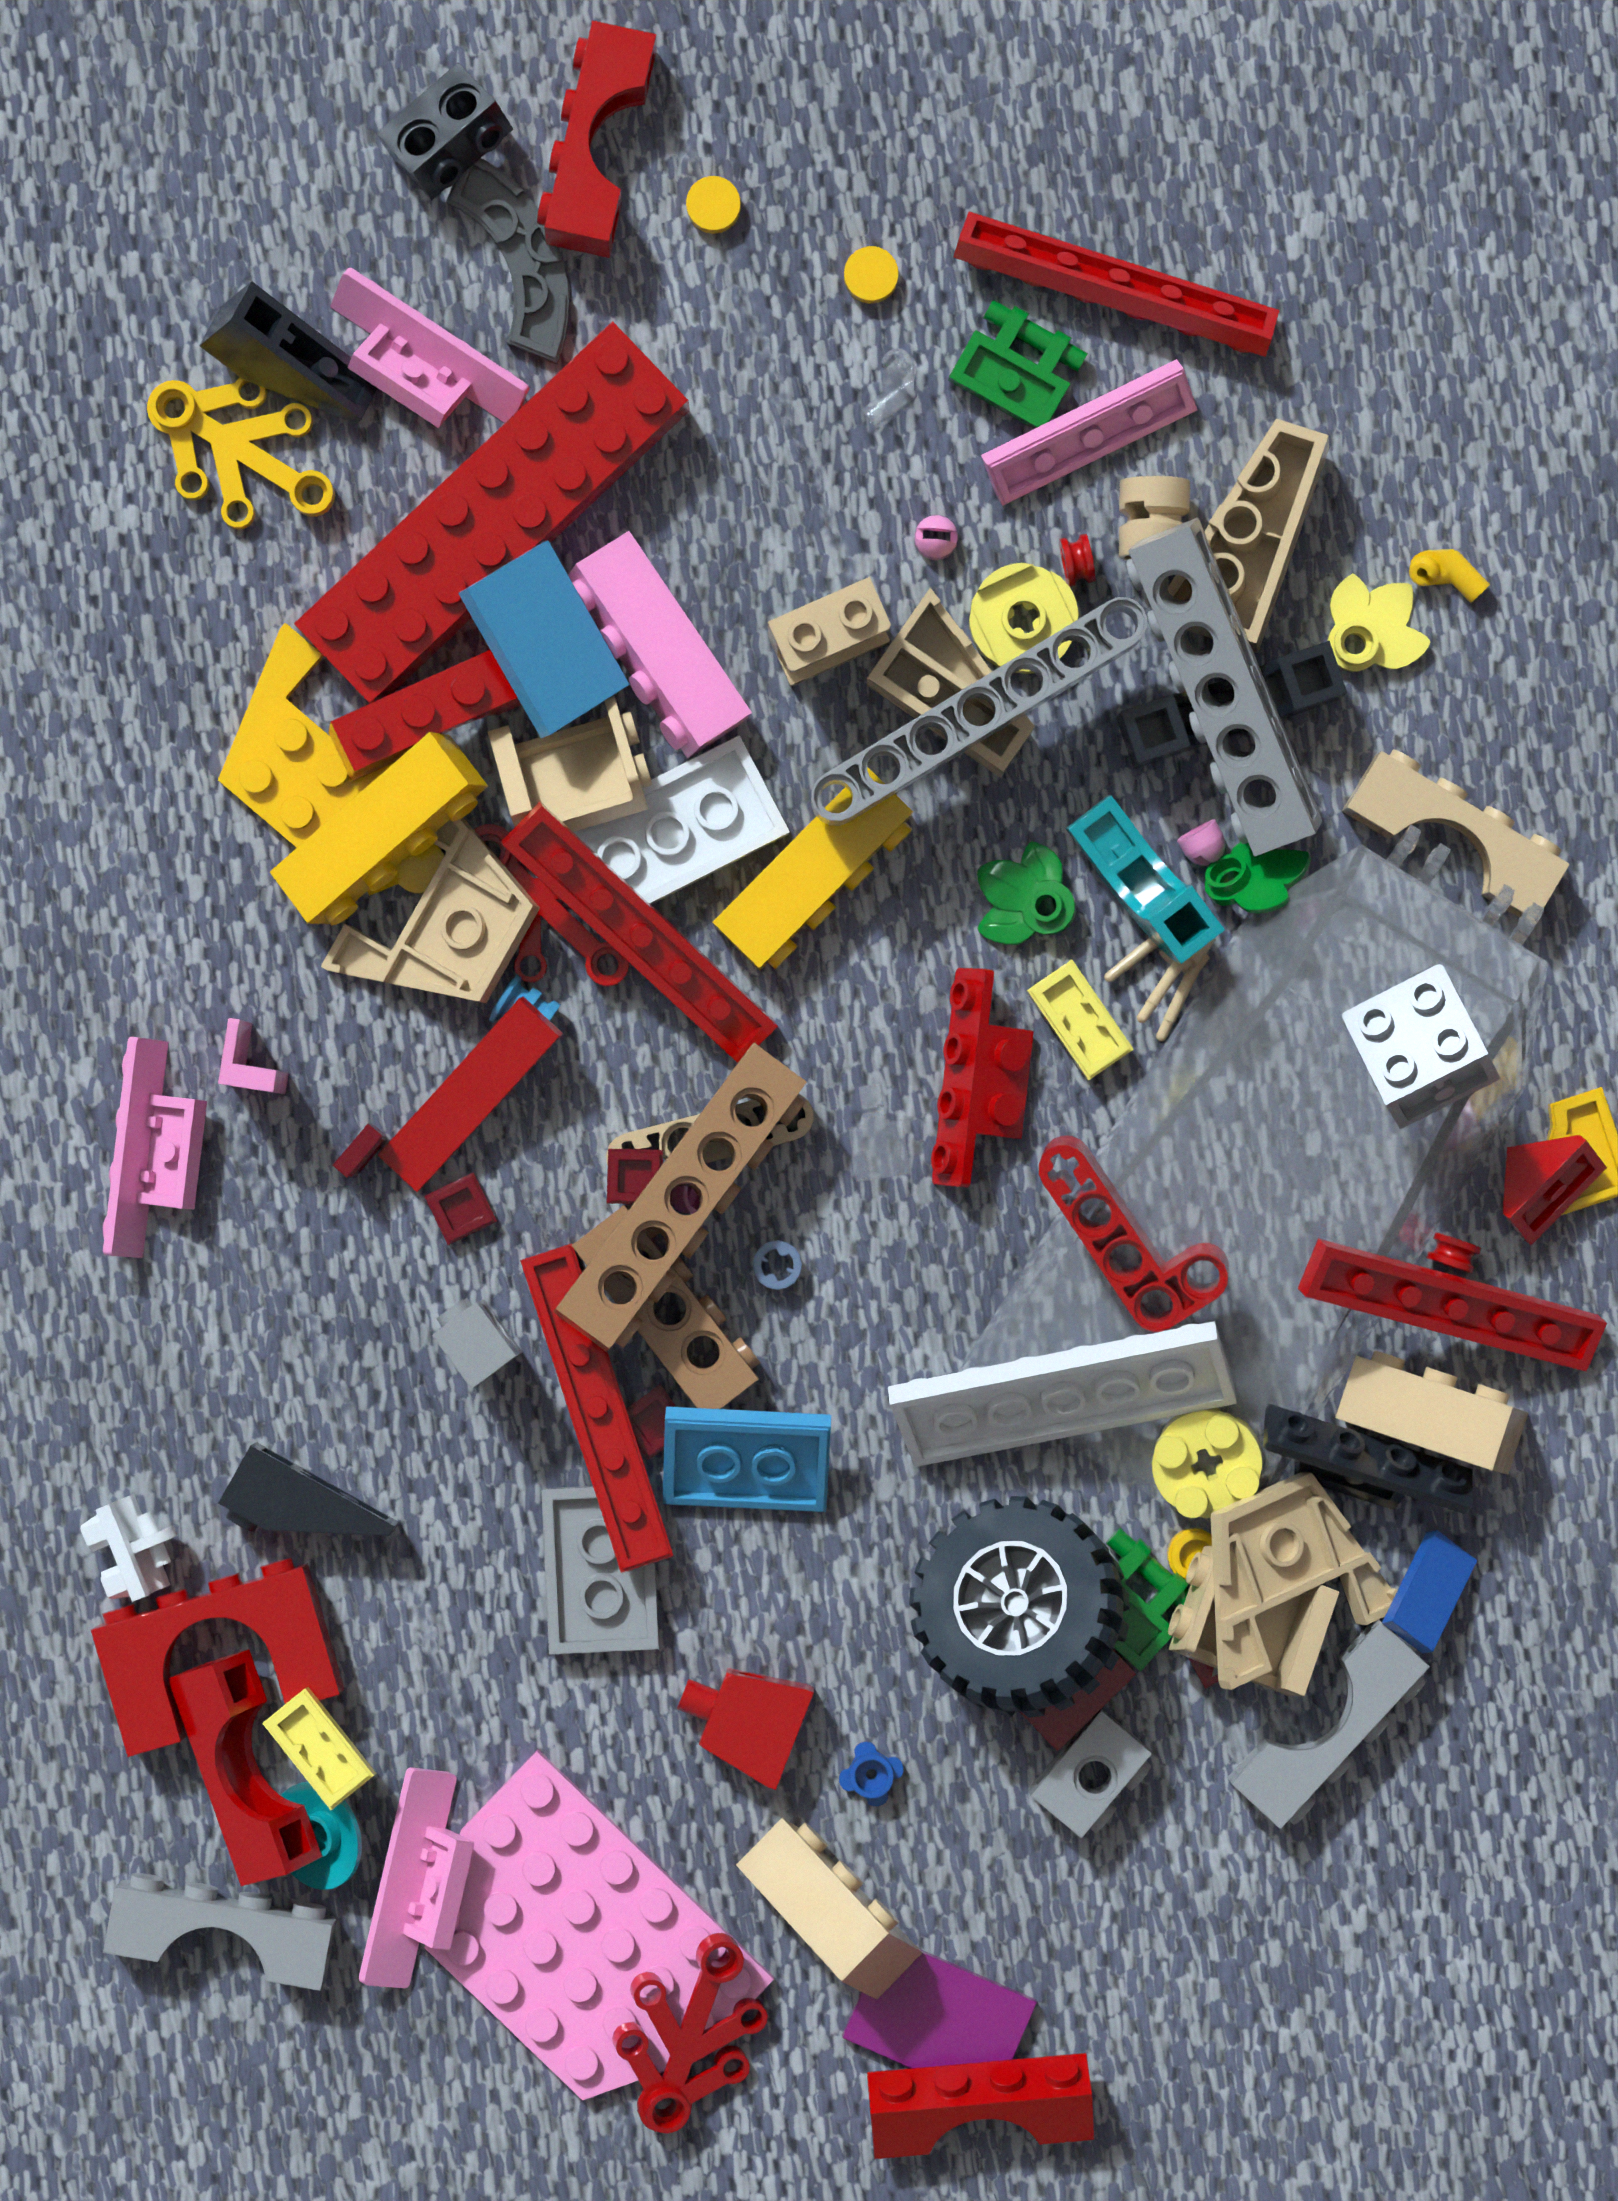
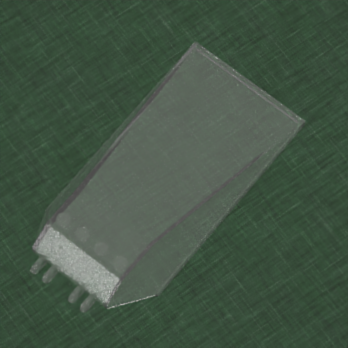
[957,825,1548,1535]

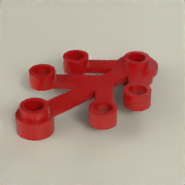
[474,824,630,987]
[612,1933,768,2134]

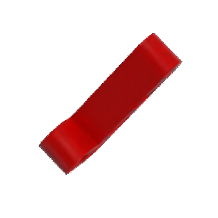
[1039,1136,1229,1332]

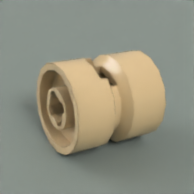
[1119,476,1190,561]

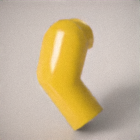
[1409,549,1490,603]

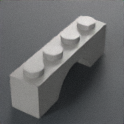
[1227,1620,1430,1829]
[103,1873,337,1991]

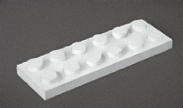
[888,1321,1237,1467]

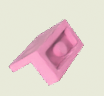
[218,1018,289,1094]

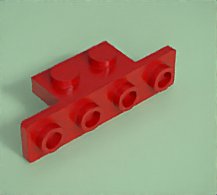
[931,968,1034,1188]

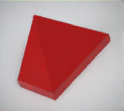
[1503,1135,1607,1245]

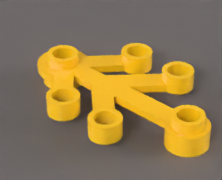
[147,377,335,530]

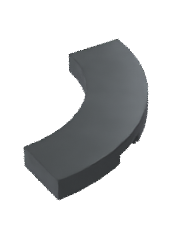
[446,158,569,365]

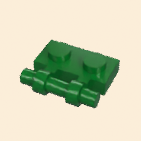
[948,300,1088,429]
[1106,1528,1189,1672]

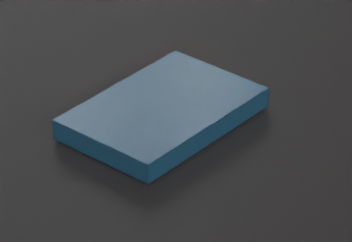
[458,540,630,738]
[663,1407,831,1512]

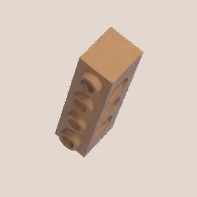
[572,1205,761,1409]

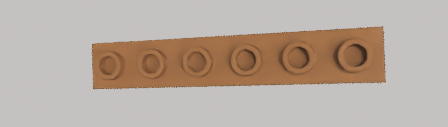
[553,1043,807,1351]

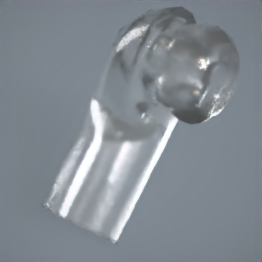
[861,348,918,431]

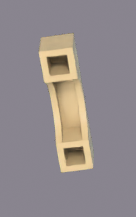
[1342,749,1570,923]

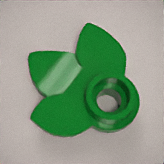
[977,841,1076,945]
[1205,842,1311,914]

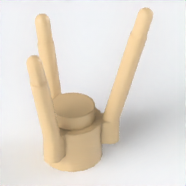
[1104,937,1216,1042]

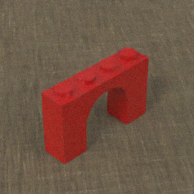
[91,1557,345,1757]

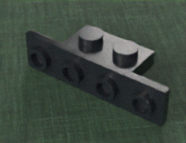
[1263,1403,1473,1514]

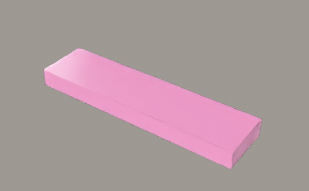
[981,359,1197,506]

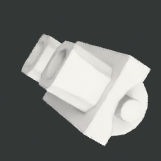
[80,1494,178,1602]

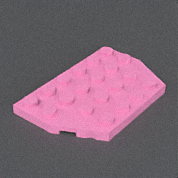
[424,1749,774,2100]

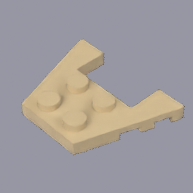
[321,817,540,1003]
[1211,1472,1398,1690]

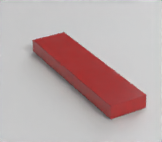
[378,996,563,1192]

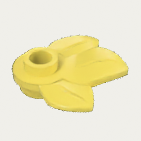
[1327,574,1430,672]

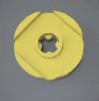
[969,563,1079,674]
[1152,1408,1263,1519]

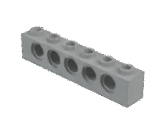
[1126,517,1322,857]

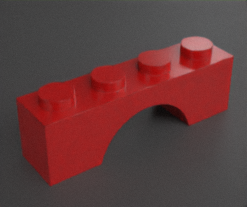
[537,20,657,258]
[328,650,522,781]
[168,1649,322,1886]
[867,2053,1094,2159]

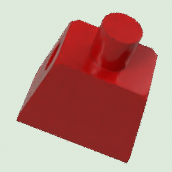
[677,1668,814,1790]

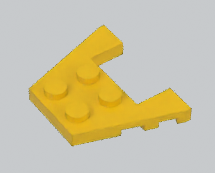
[218,623,395,848]

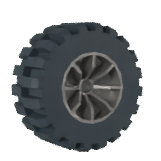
[909,1496,1130,1718]

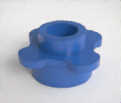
[839,1741,903,1807]

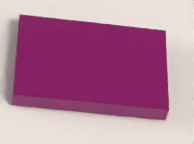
[842,1949,1037,2068]

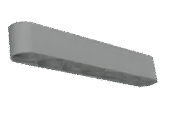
[811,597,1147,826]

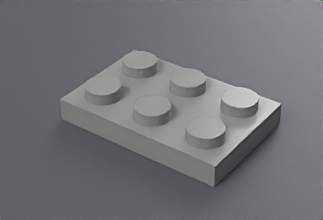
[541,1483,659,1654]

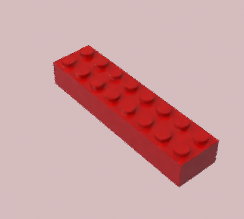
[294,321,690,704]

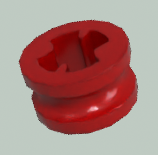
[1059,534,1096,587]
[1426,1232,1482,1274]

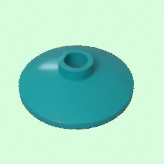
[281,1781,362,1890]

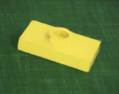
[1026,960,1134,1081]
[262,1687,377,1810]

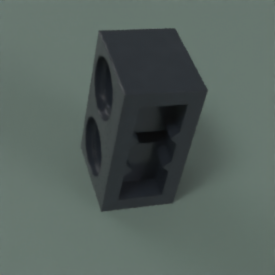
[376,62,514,201]

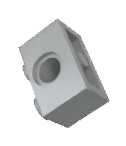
[432,1298,523,1389]
[1028,1708,1152,1838]

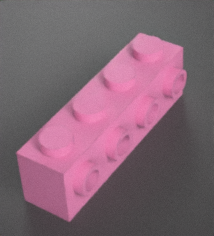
[568,531,752,759]

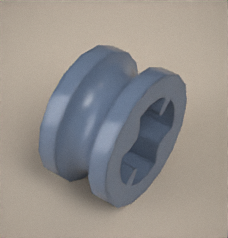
[753,1240,802,1290]

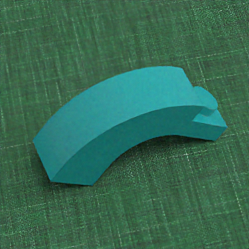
[1065,795,1225,964]

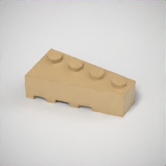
[1167,419,1329,653]

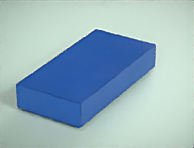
[1382,1530,1477,1654]

